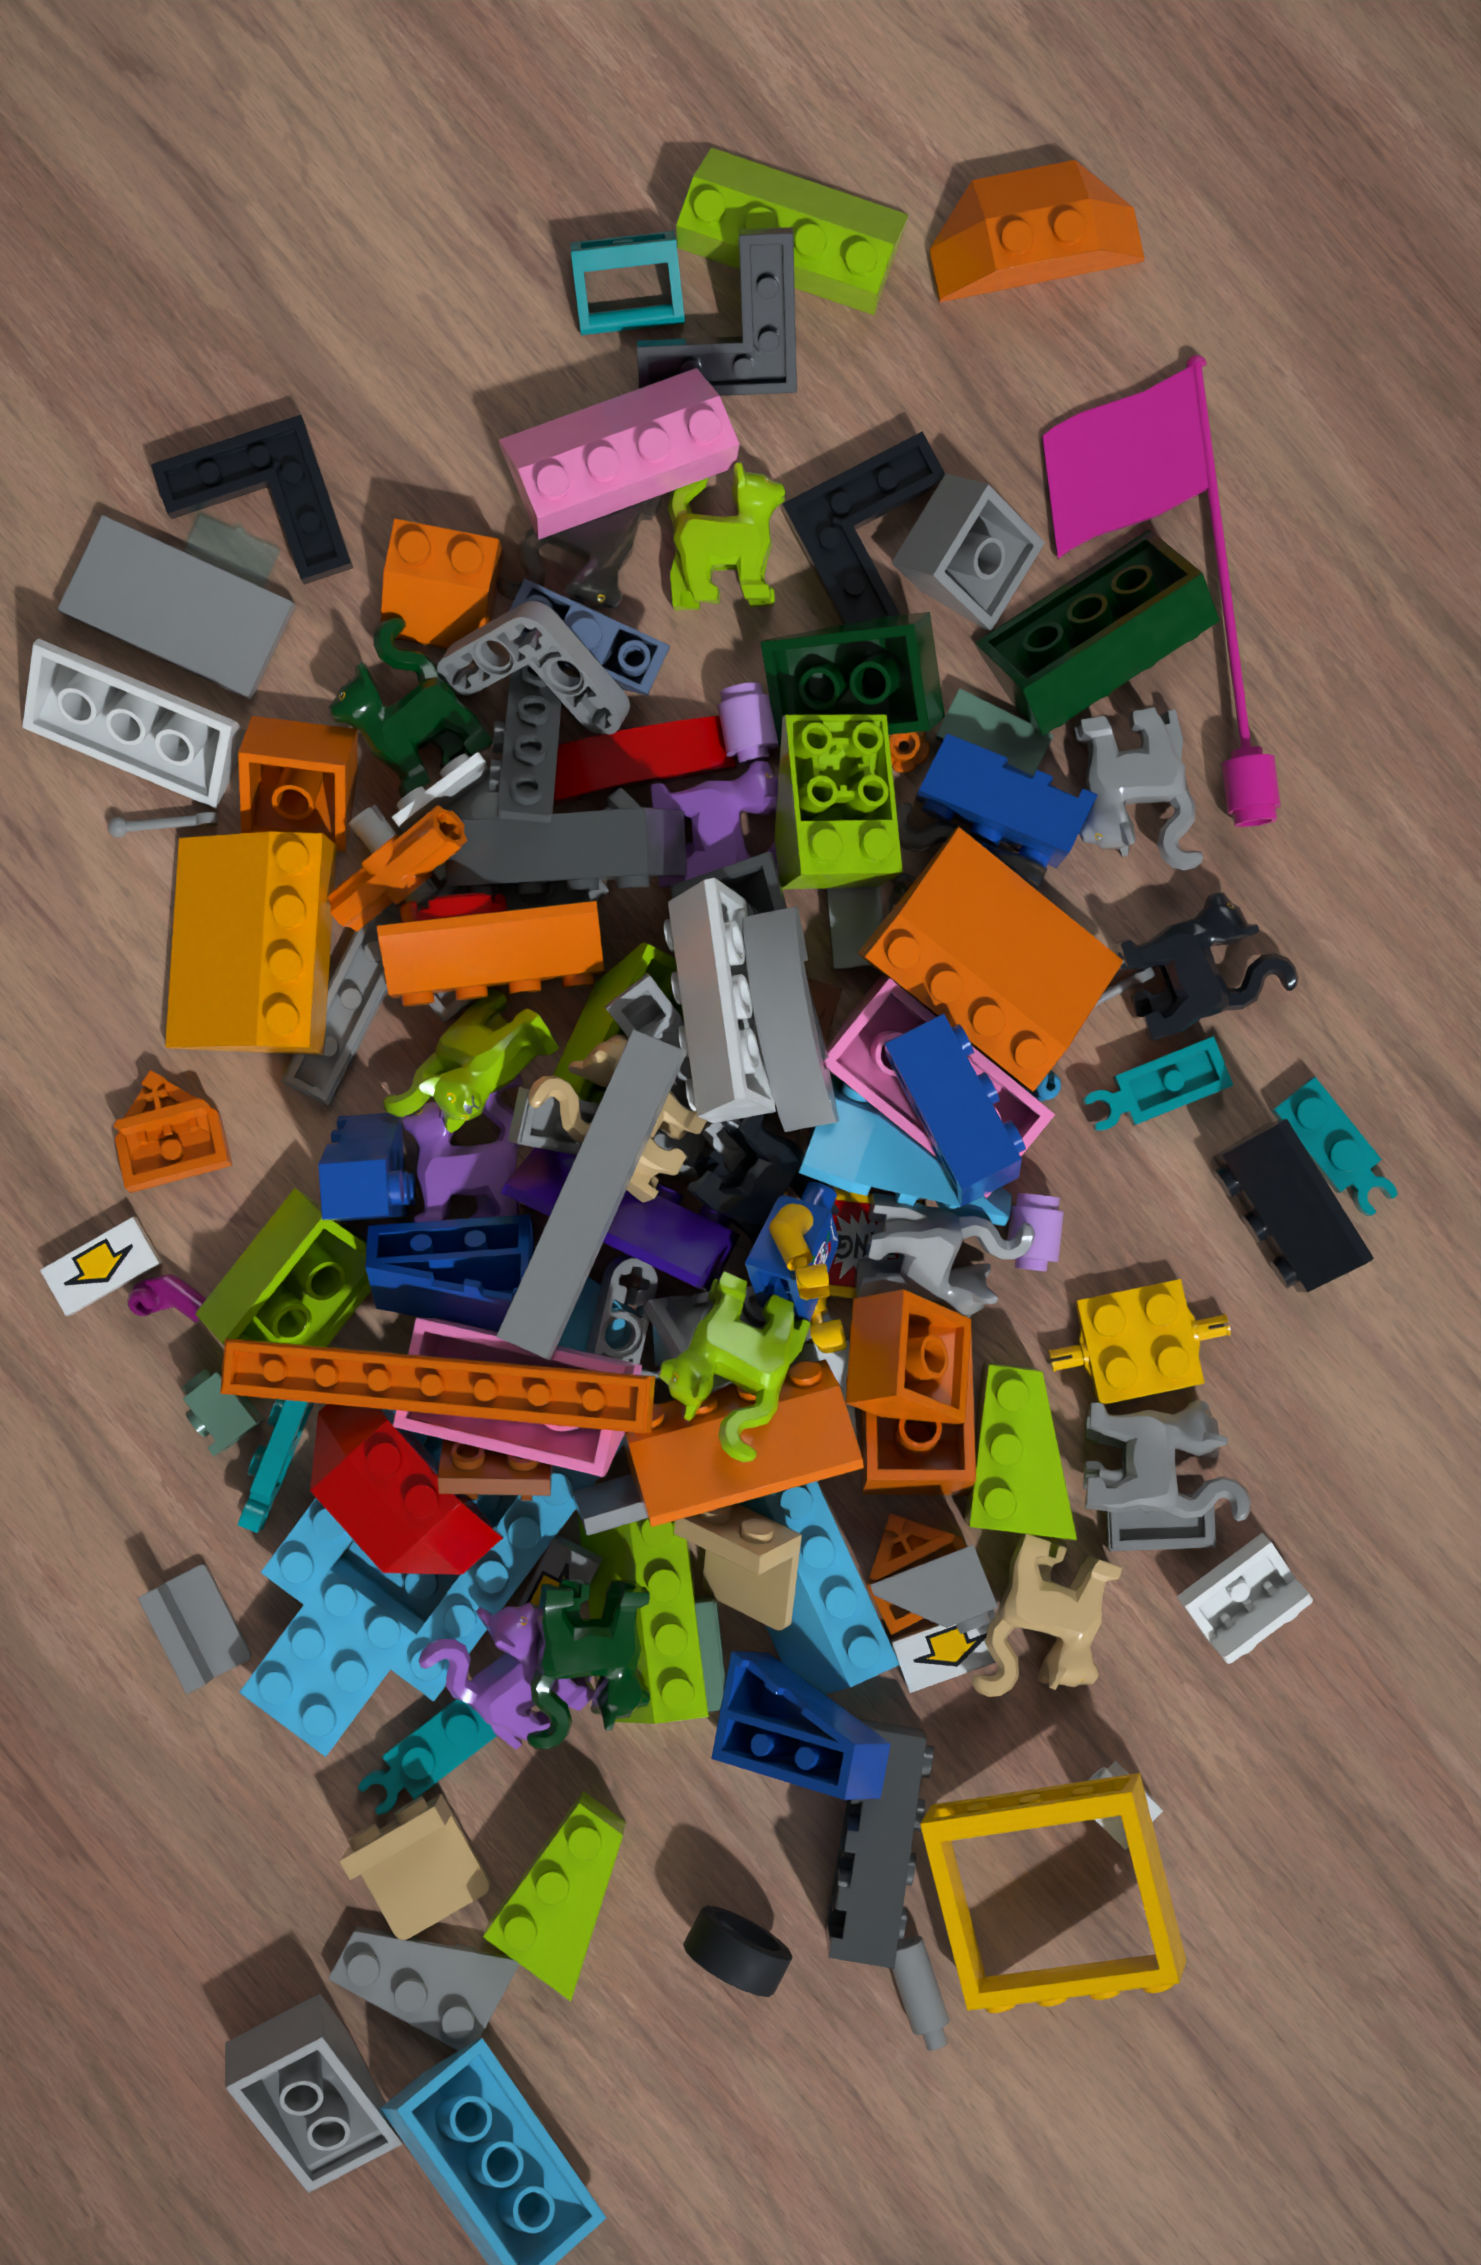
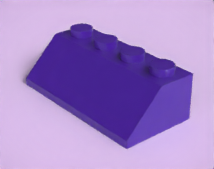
[501,1147,740,1291]

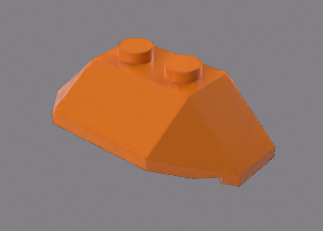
[929,160,1145,303]

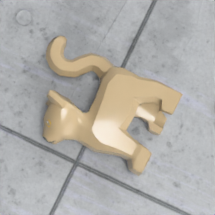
[528,1034,707,1203]
[972,1533,1122,1697]

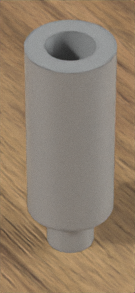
[892,1936,950,2051]

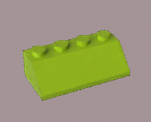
[676,147,909,315]
[577,1512,709,1724]

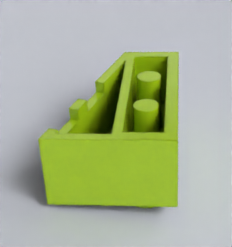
[964,1362,1077,1540]
[483,1791,626,2002]

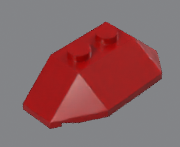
[310,1404,504,1575]

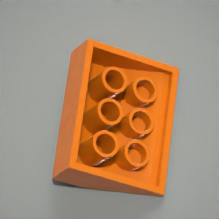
[857,827,1123,1092]

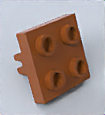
[438,1439,553,1501]

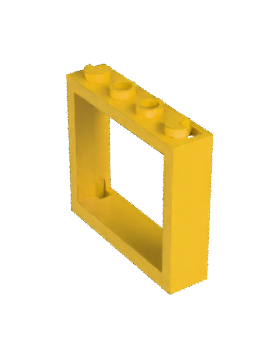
[920,1773,1187,2013]

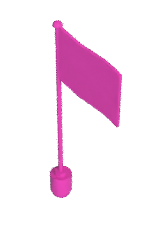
[1042,355,1281,827]

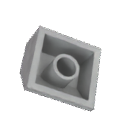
[892,474,1045,631]
[870,1545,998,1634]

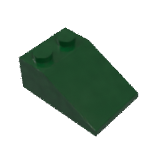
[760,612,945,746]

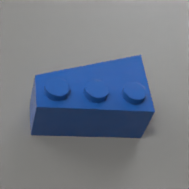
[915,733,1098,870]
[885,1014,1026,1207]
[318,1113,417,1222]
[365,1214,536,1332]
[711,1651,891,1800]

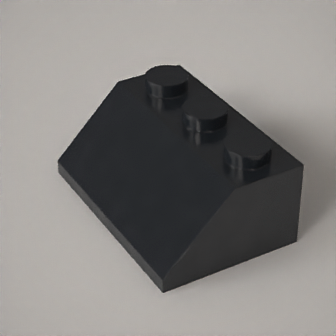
[1213,1119,1374,1293]

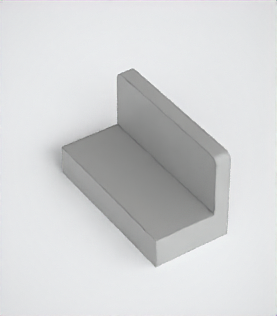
[138,1564,252,1695]

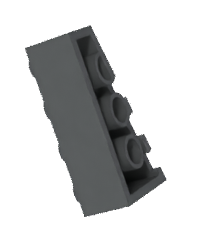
[446,807,687,896]
[825,1719,934,1969]

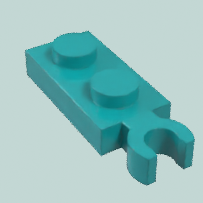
[1082,1036,1234,1131]
[1270,1077,1398,1216]
[237,1399,314,1533]
[358,1699,497,1815]

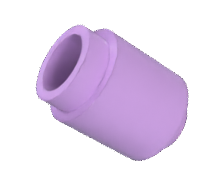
[717,682,779,765]
[1007,1193,1064,1272]

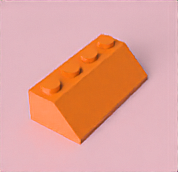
[377,901,604,1006]
[622,1359,864,1527]

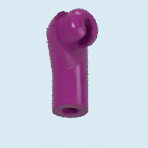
[127,1274,207,1323]

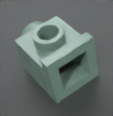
[181,1369,265,1456]

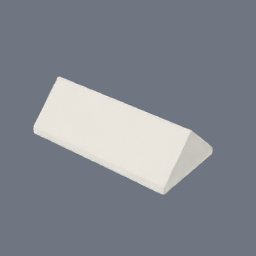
[22,639,246,809]

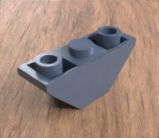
[509,578,670,696]

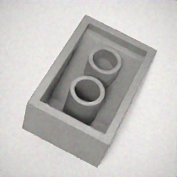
[225,1994,403,2193]

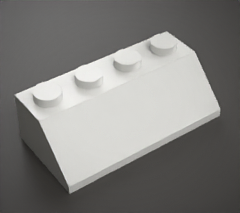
[664,878,776,1123]

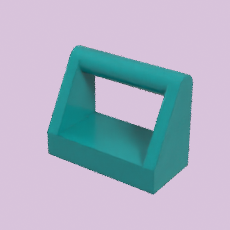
[570,231,685,336]

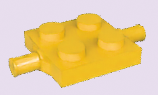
[1048,1279,1231,1405]

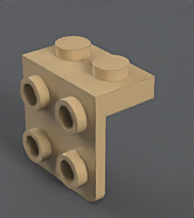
[674,1504,802,1631]
[339,1794,490,1940]

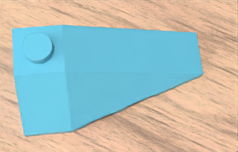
[799,1075,1012,1226]

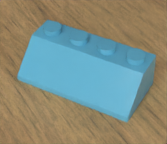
[737,1481,900,1694]
[380,2038,606,2265]

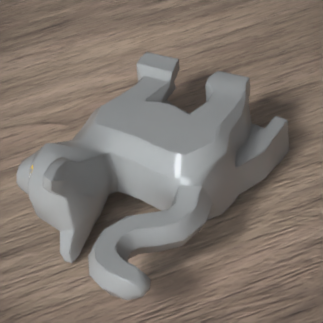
[1074,707,1204,870]
[854,1193,1035,1318]
[1083,1400,1251,1522]

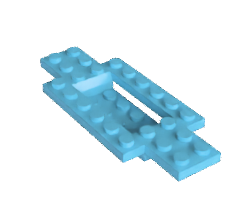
[239,1275,636,1757]

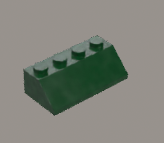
[975,529,1220,736]

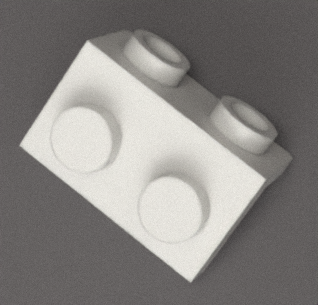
[1176,1533,1313,1664]

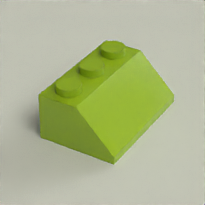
[195,1188,371,1347]

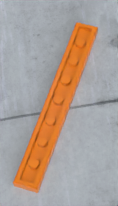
[220,1339,655,1433]

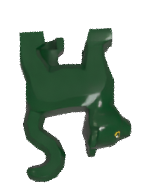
[328,617,493,799]
[527,1578,650,1750]

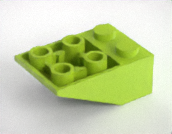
[775,715,903,889]

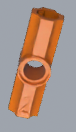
[327,805,468,932]

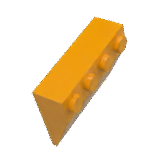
[165,831,337,1055]

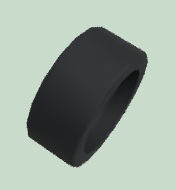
[683,1905,793,1997]

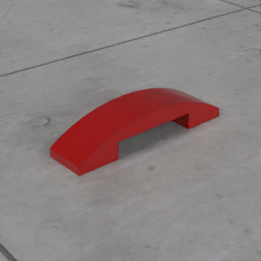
[553,716,736,806]

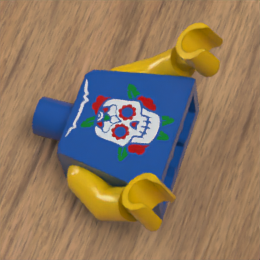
[745,1182,847,1354]

